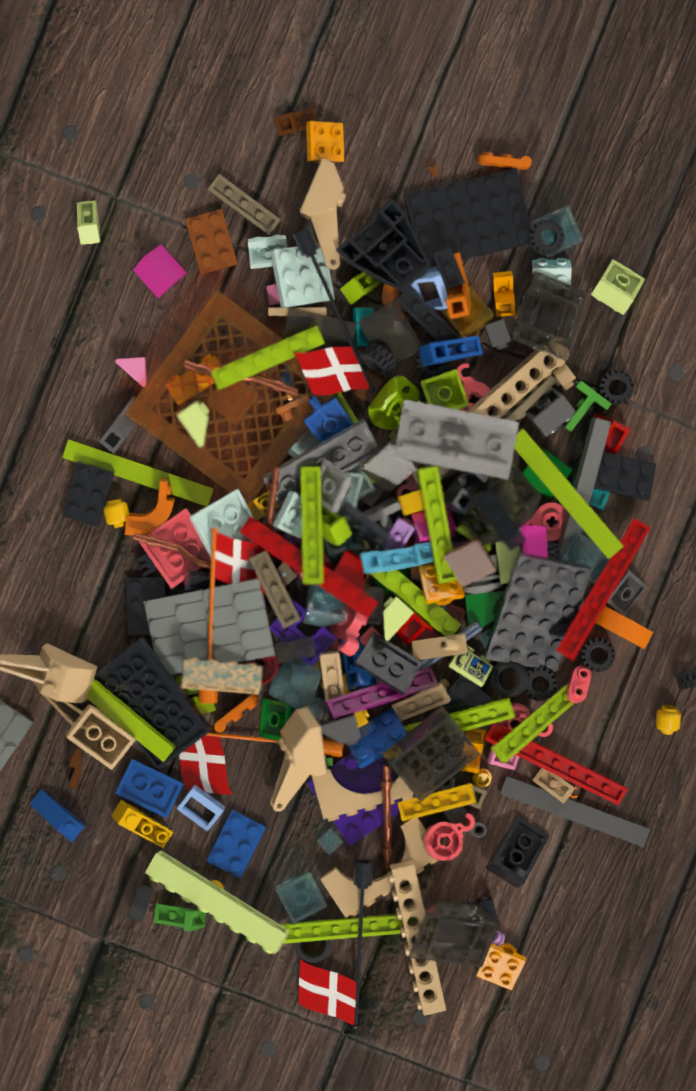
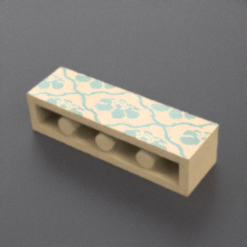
[181,658,262,694]

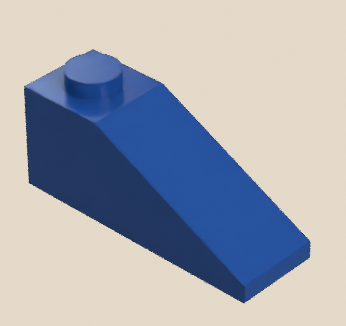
[419,335,483,366]
[340,637,377,691]
[30,789,86,842]

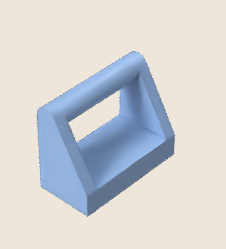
[411,267,448,310]
[177,784,225,831]

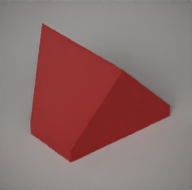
[594,412,631,454]
[333,550,365,593]
[395,612,441,646]

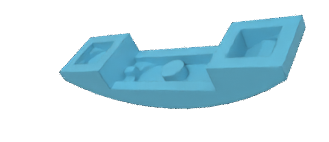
[360,542,434,573]

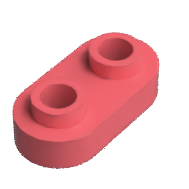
[566,665,592,703]

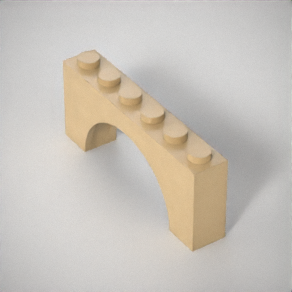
[312,743,435,822]
[320,818,438,918]

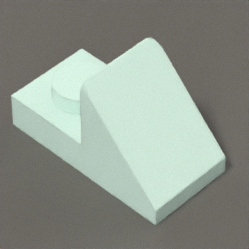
[287,428,319,458]

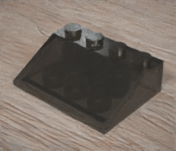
[382,706,480,802]

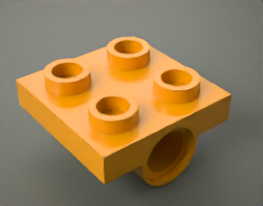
[306,121,344,163]
[418,564,464,605]
[476,943,526,990]

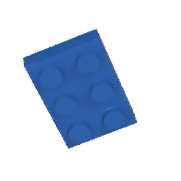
[346,708,411,769]
[115,758,184,818]
[207,809,266,879]

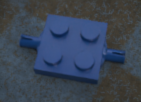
[303,396,353,443]

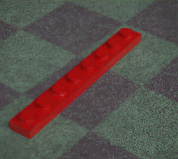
[239,516,378,619]
[556,518,651,661]
[484,723,628,806]

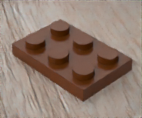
[185,209,238,275]

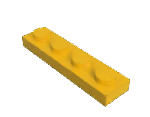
[397,784,477,821]

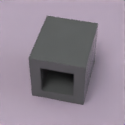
[484,319,511,350]

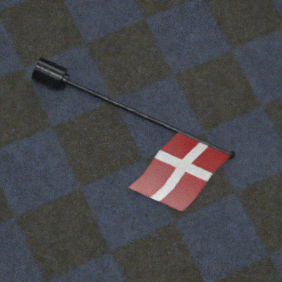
[292,227,375,396]
[298,859,373,1029]

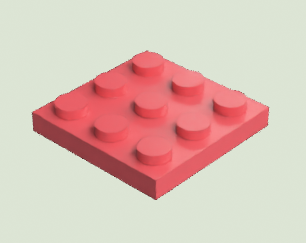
[139,509,211,589]

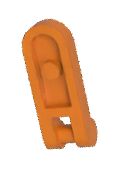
[477,152,532,170]
[214,694,259,733]

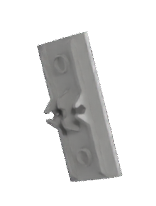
[393,400,518,480]

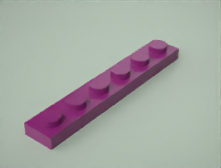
[325,667,438,721]

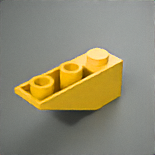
[111,800,173,848]

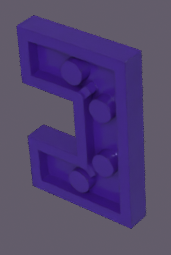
[269,599,337,667]

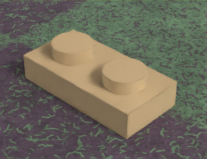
[533,768,575,804]

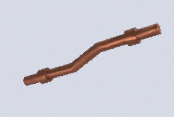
[183,360,299,396]
[266,466,280,561]
[132,532,211,569]
[381,764,394,870]

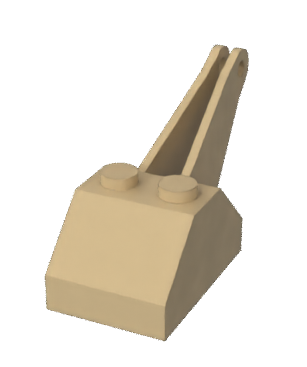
[300,159,346,270]
[0,643,97,703]
[42,694,135,770]
[270,707,327,812]

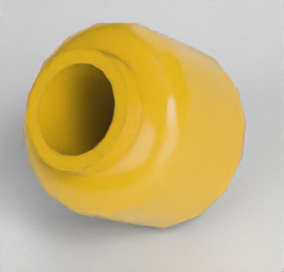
[103,499,130,528]
[655,705,681,735]

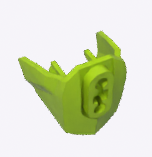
[368,376,422,431]

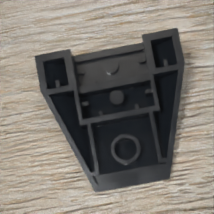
[335,199,431,293]

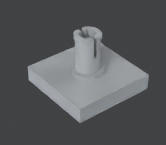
[320,460,352,513]
[362,496,401,533]

